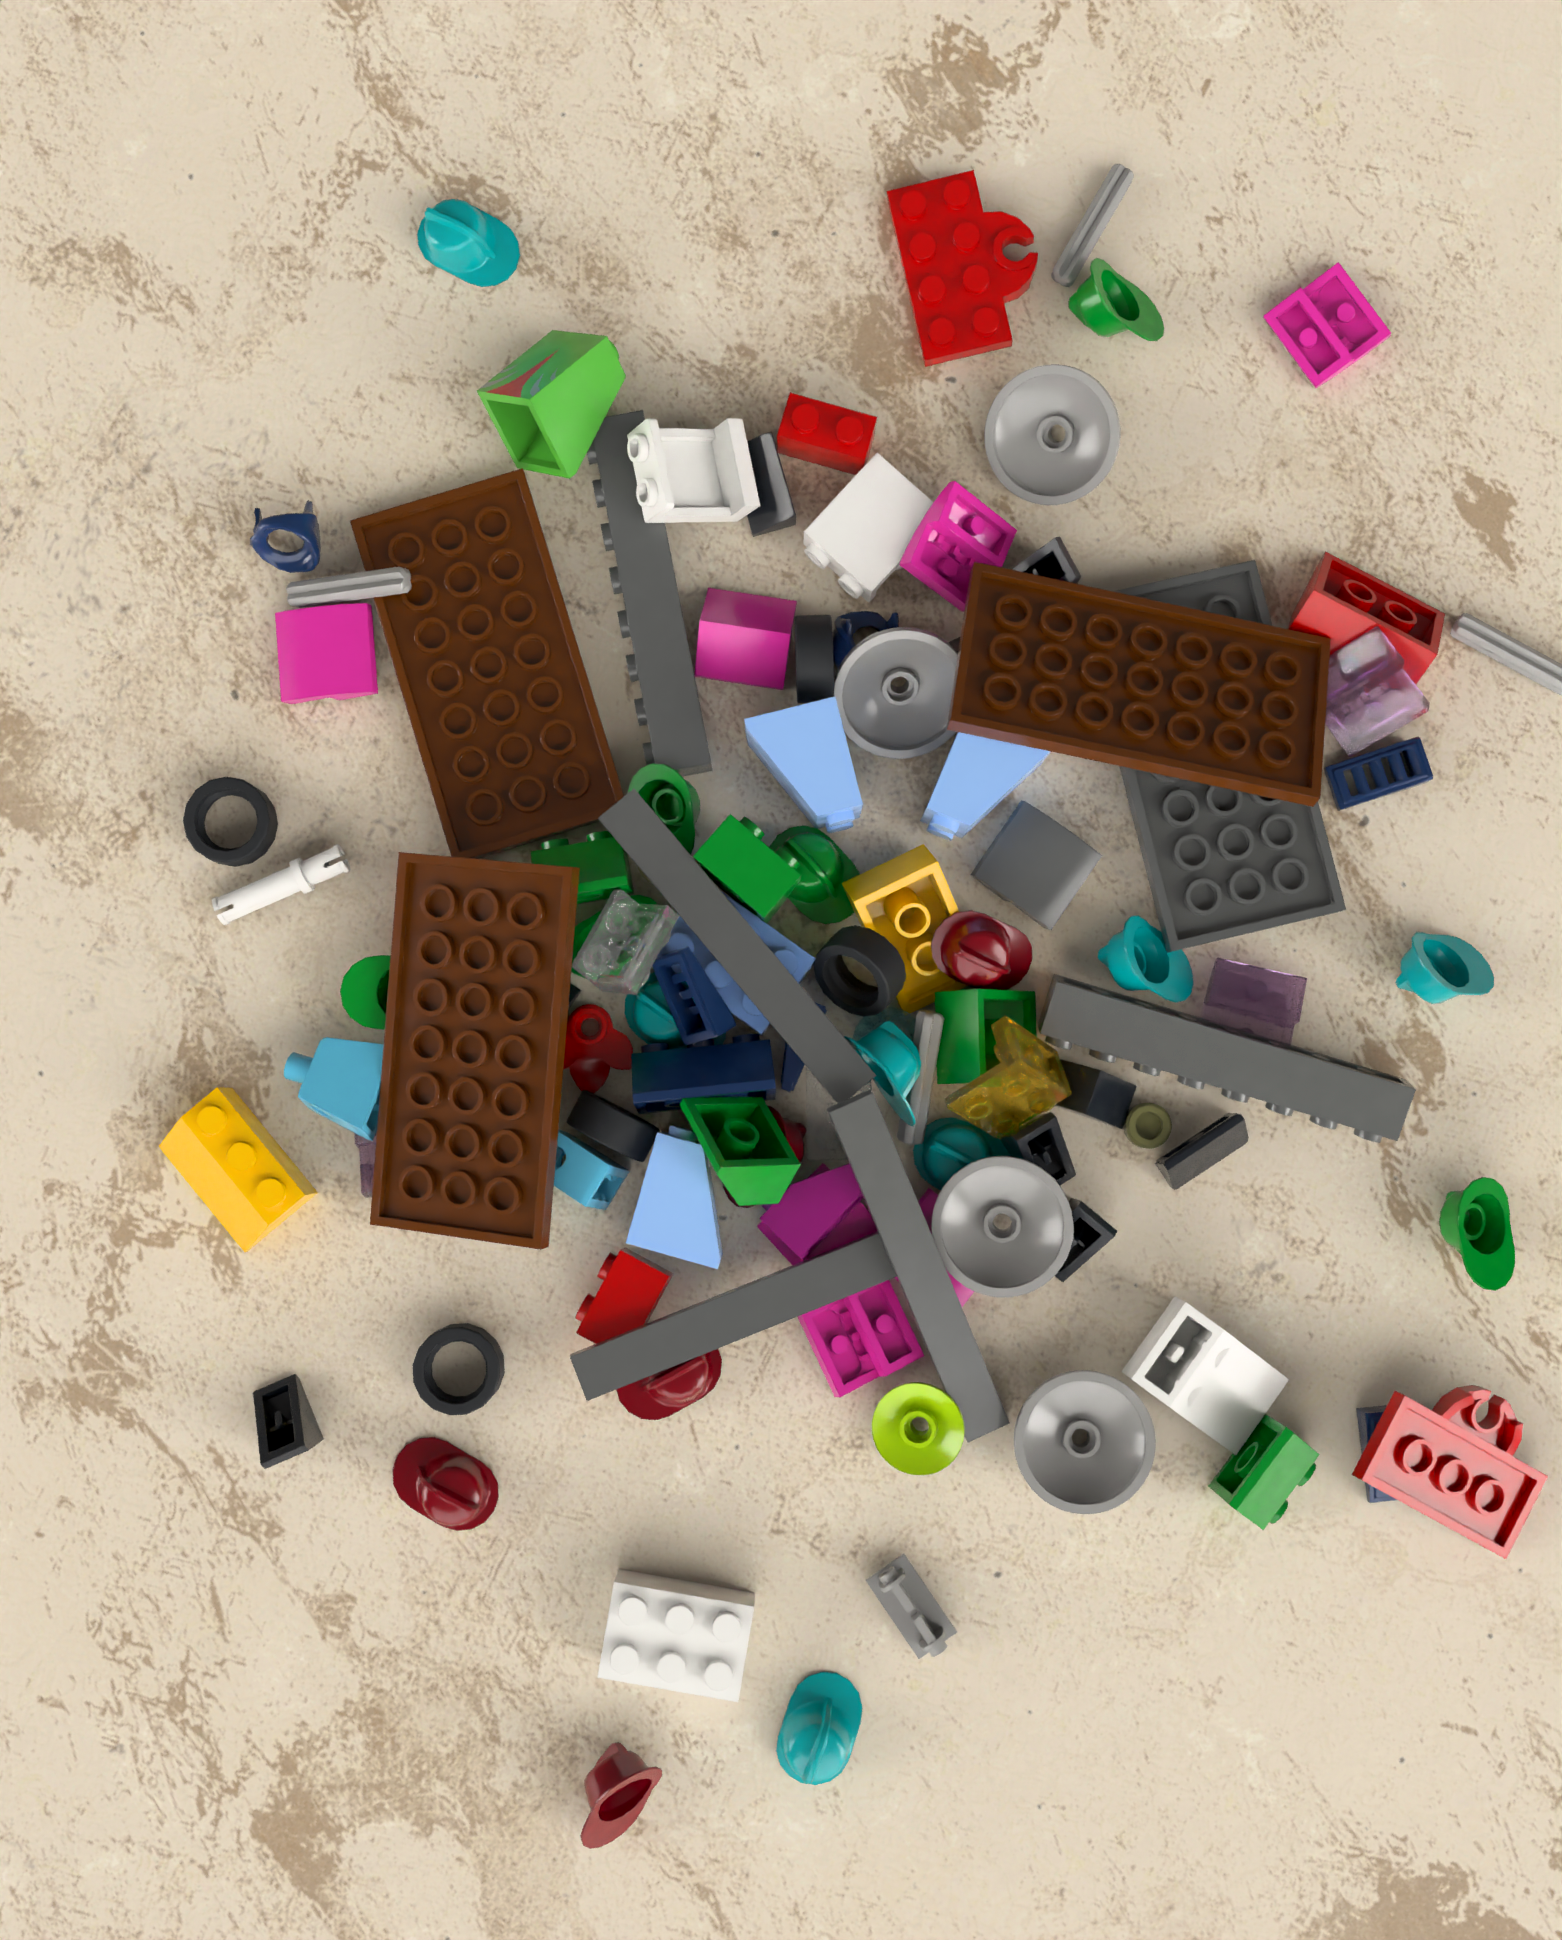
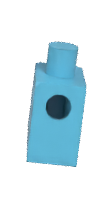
[284,1037,384,1141]
[554,1129,630,1210]

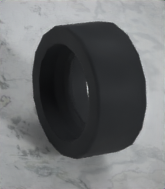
[795,615,834,703]
[183,777,278,867]
[813,925,906,1017]
[566,1090,660,1162]
[412,1323,505,1415]

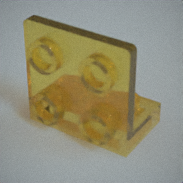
[945,1015,1072,1138]

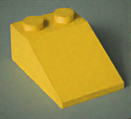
[841,844,968,1016]

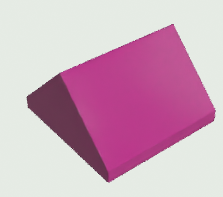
[694,588,797,690]

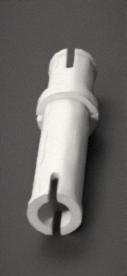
[212,844,351,925]

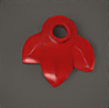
[563,1004,633,1093]

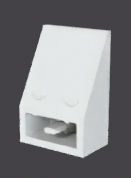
[1121,1297,1289,1455]

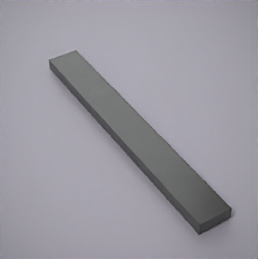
[598,788,876,1103]
[827,1090,1010,1443]
[570,1231,897,1401]

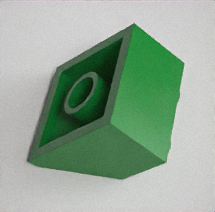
[693,814,801,923]
[531,831,635,905]
[935,989,1038,1084]
[680,1097,801,1206]
[1208,1414,1320,1530]

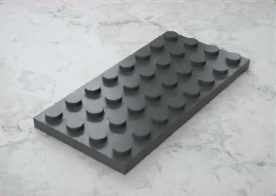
[1113,560,1346,953]

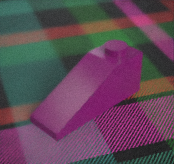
[759,1164,864,1260]

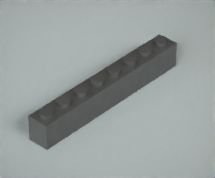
[587,410,713,777]
[1038,974,1416,1143]

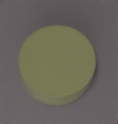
[1123,1103,1172,1149]

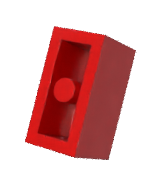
[777,392,877,475]
[575,1248,674,1344]

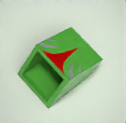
[477,330,626,479]

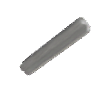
[1051,164,1134,287]
[286,567,412,608]
[1450,613,1562,696]
[897,1010,944,1145]

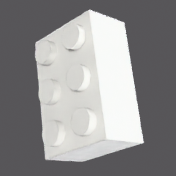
[597,1569,755,1702]

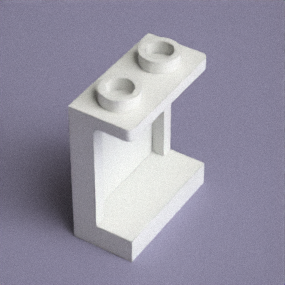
[627,418,760,523]
[803,453,934,602]

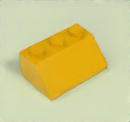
[159,1087,318,1252]

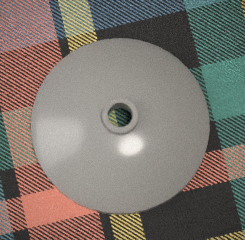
[984,364,1121,505]
[834,627,958,759]
[931,1156,1074,1297]
[1014,1370,1156,1514]

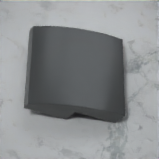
[970,800,1102,930]

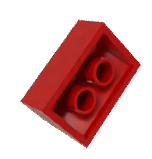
[1287,551,1445,697]

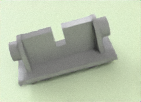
[866,1553,957,1659]

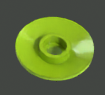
[872,1382,965,1475]

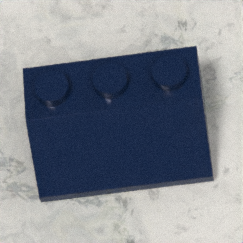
[631,1034,776,1114]

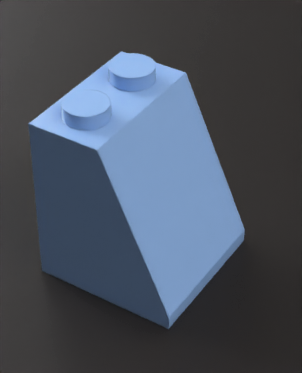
[744,696,863,833]
[920,732,1051,841]
[626,1125,723,1269]

